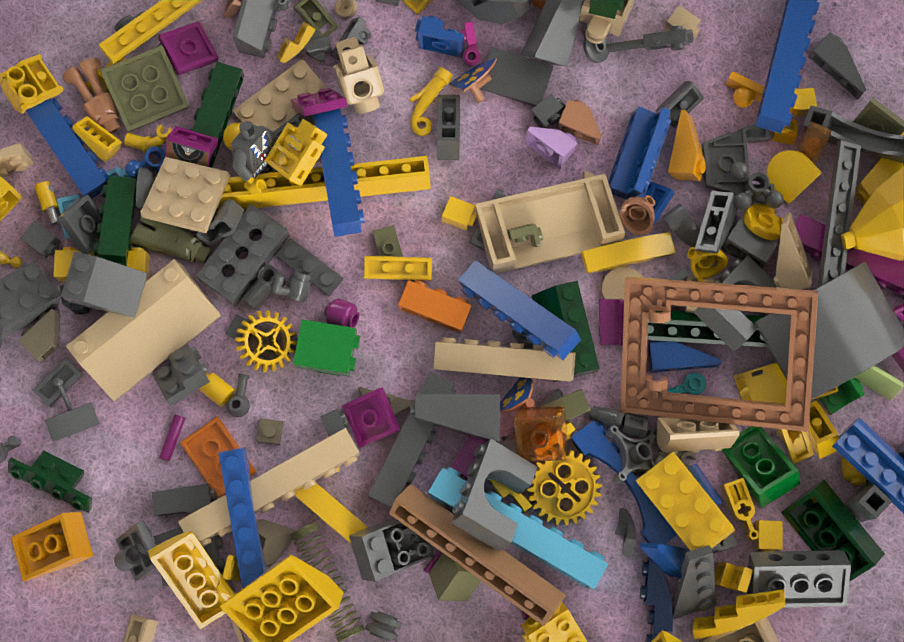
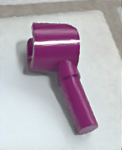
[424,549,442,573]

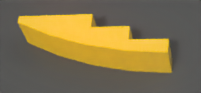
[581,232,676,274]
[295,484,368,543]
[692,589,785,639]

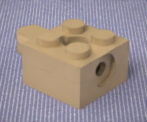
[579,0,635,44]

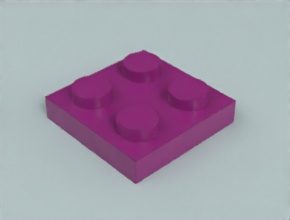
[158,21,219,75]
[291,88,347,116]
[342,387,400,448]

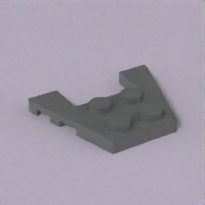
[702,125,774,204]

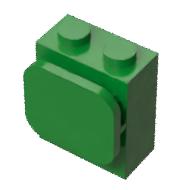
[293,319,361,377]

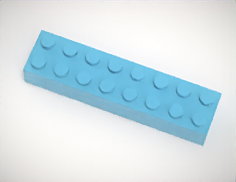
[428,467,608,590]

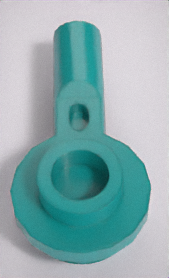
[667,372,707,395]

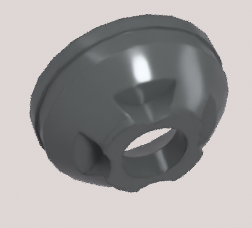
[136,167,156,209]

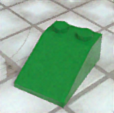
[722,426,800,508]

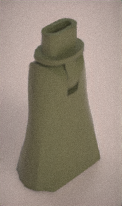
[130,216,212,264]

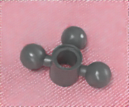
[730,162,783,210]

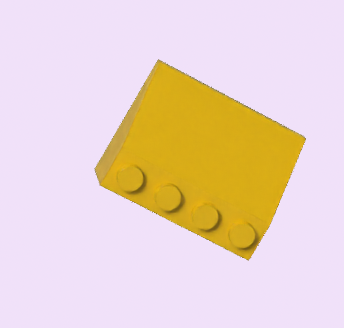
[220,555,344,642]

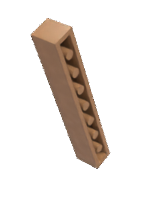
[389,484,566,626]

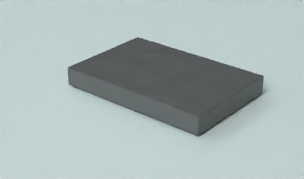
[480,47,553,107]

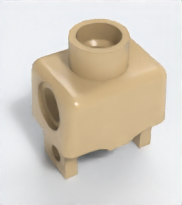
[333,37,384,114]

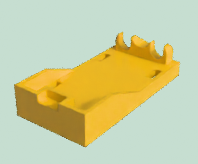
[734,362,838,404]

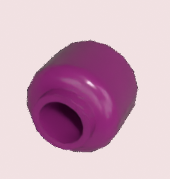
[324,298,360,328]

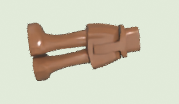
[62,58,122,134]

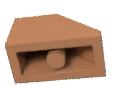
[557,99,602,145]

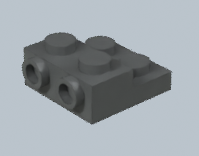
[57,194,103,255]
[152,344,210,406]

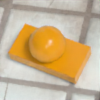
[725,71,764,108]

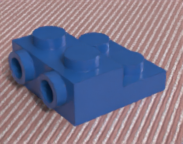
[415,16,464,58]

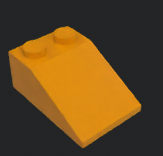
[11,512,93,582]

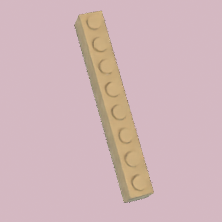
[178,428,360,547]

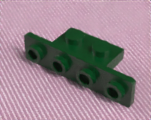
[8,451,92,513]

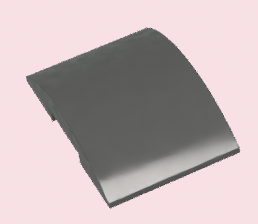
[754,262,904,400]

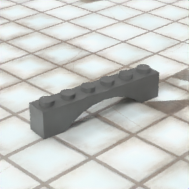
[803,106,904,164]

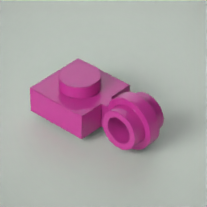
[460,22,480,66]

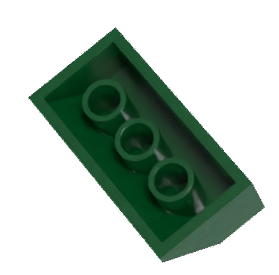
[532,280,600,382]
[781,480,885,581]

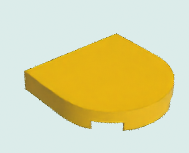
[767,150,822,204]

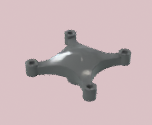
[606,425,657,484]

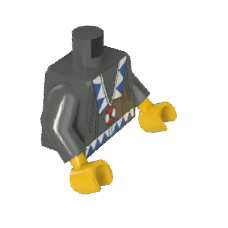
[231,121,279,194]

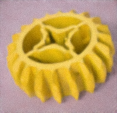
[235,310,297,372]

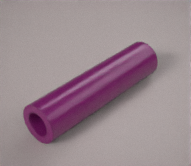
[159,414,185,462]

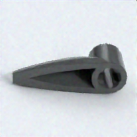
[662,203,700,247]

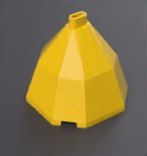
[841,166,904,261]

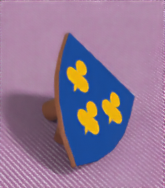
[448,58,497,103]
[500,377,537,414]

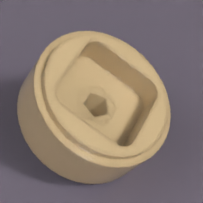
[335,0,358,19]

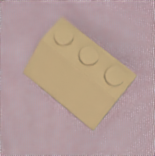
[657,417,740,454]

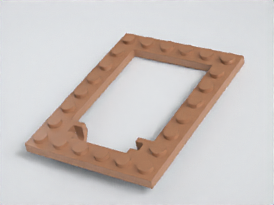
[620,276,819,432]

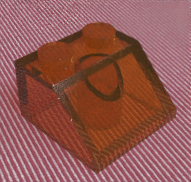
[514,406,567,461]

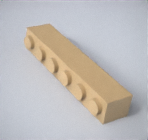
[434,337,576,382]

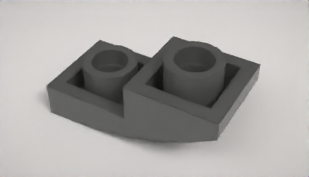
[44,402,100,442]

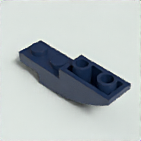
[640,557,673,642]

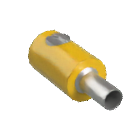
[34,181,59,225]

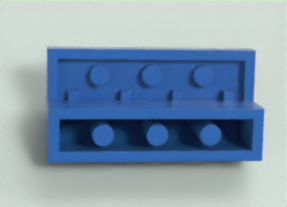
[608,106,671,200]
[832,417,904,514]

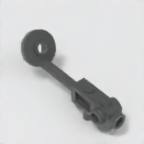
[583,26,694,63]

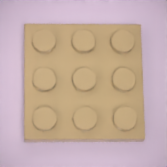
[140,157,230,233]

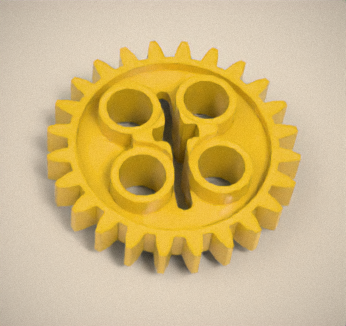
[526,449,602,526]

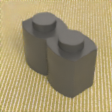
[196,200,244,245]

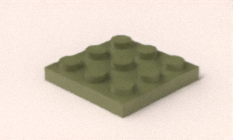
[100,45,190,132]

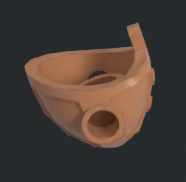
[619,195,655,235]

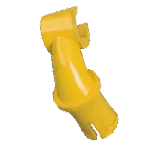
[124,124,172,153]

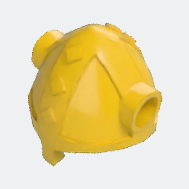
[687,247,728,282]

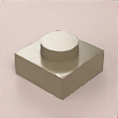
[256,418,283,445]

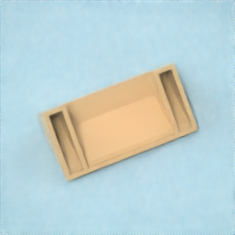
[475,174,625,274]
[66,259,222,401]

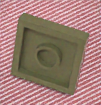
[853,97,904,158]

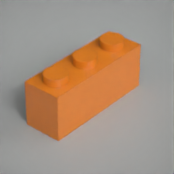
[398,280,472,334]

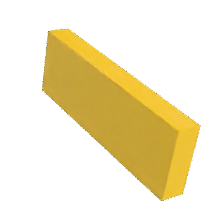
[364,256,432,281]

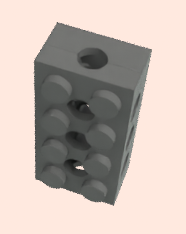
[196,204,290,306]
[747,550,851,608]

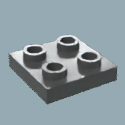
[114,521,157,582]

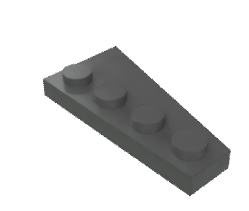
[672,545,716,619]

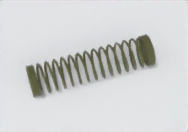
[290,522,365,642]

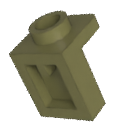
[507,223,543,247]

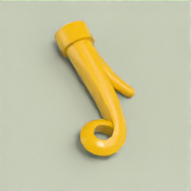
[409,66,453,136]

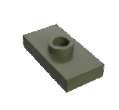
[373,225,403,257]

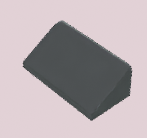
[655,81,704,128]

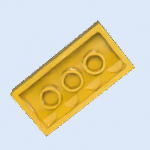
[148,530,235,629]

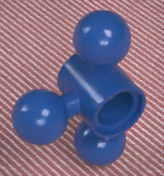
[125,143,167,178]

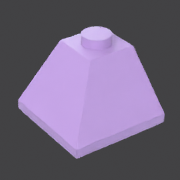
[525,127,578,169]

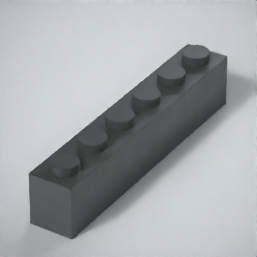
[368,371,457,508]

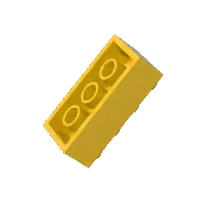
[636,452,735,551]

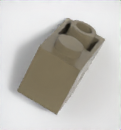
[18,309,60,363]

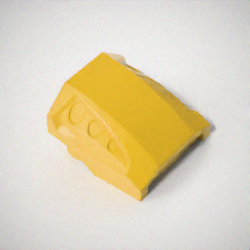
[0,54,63,114]

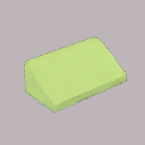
[853,365,904,401]

